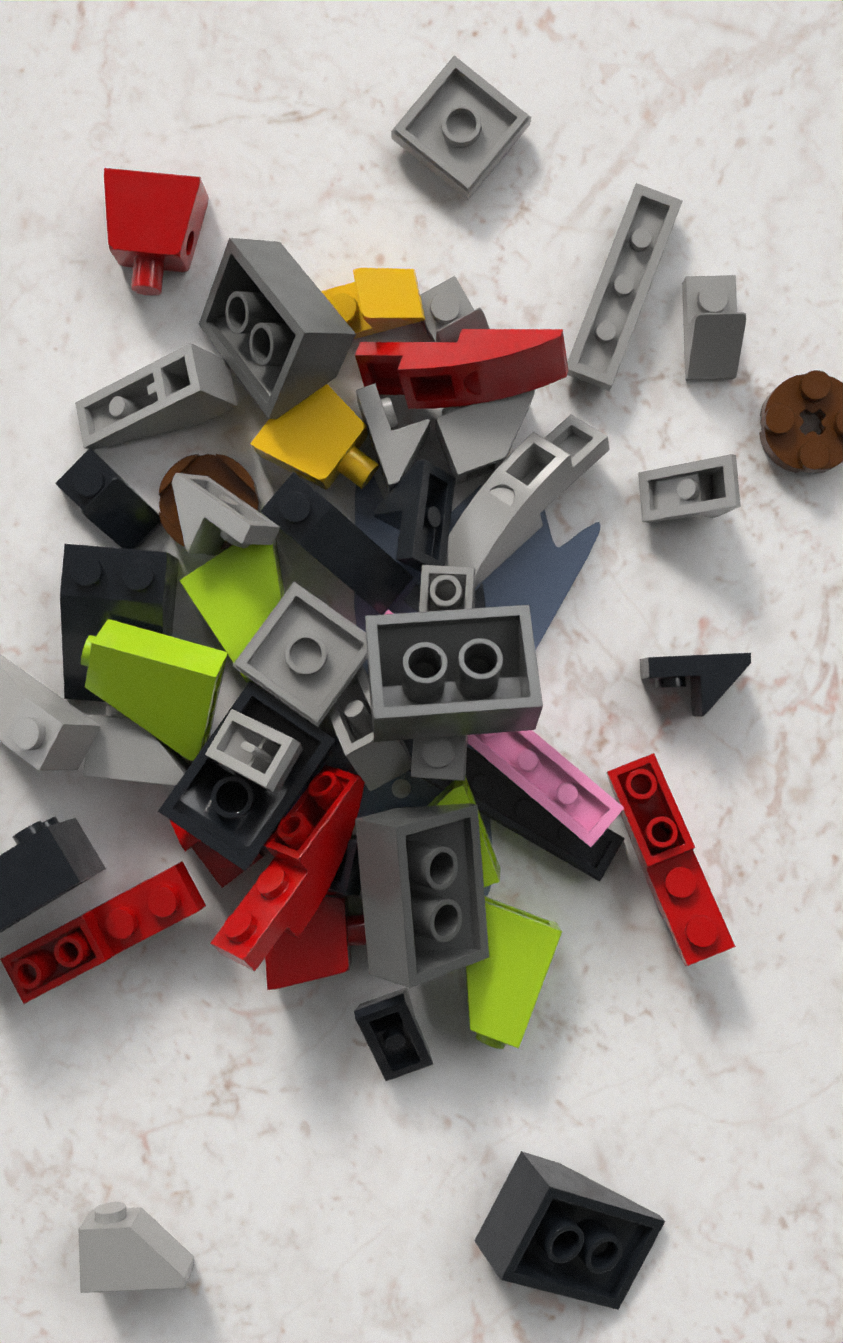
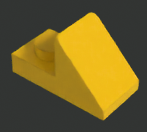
[321,268,425,339]

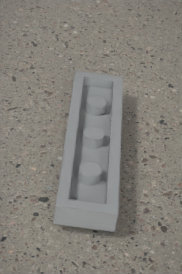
[567,183,683,391]

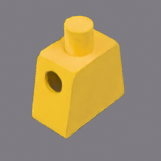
[250,384,379,490]

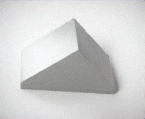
[205,709,303,795]

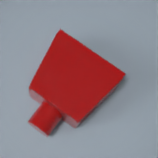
[104,168,209,296]
[265,890,366,990]

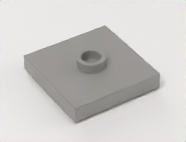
[391,55,531,200]
[232,582,367,727]

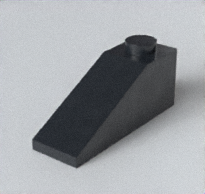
[260,472,414,615]

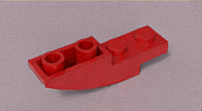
[355,329,568,409]
[606,753,736,966]
[210,765,365,971]
[0,861,206,1004]

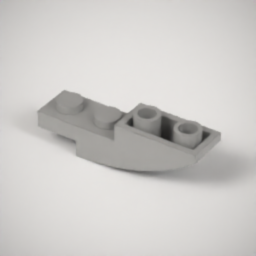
[445,414,610,588]
[411,565,475,781]

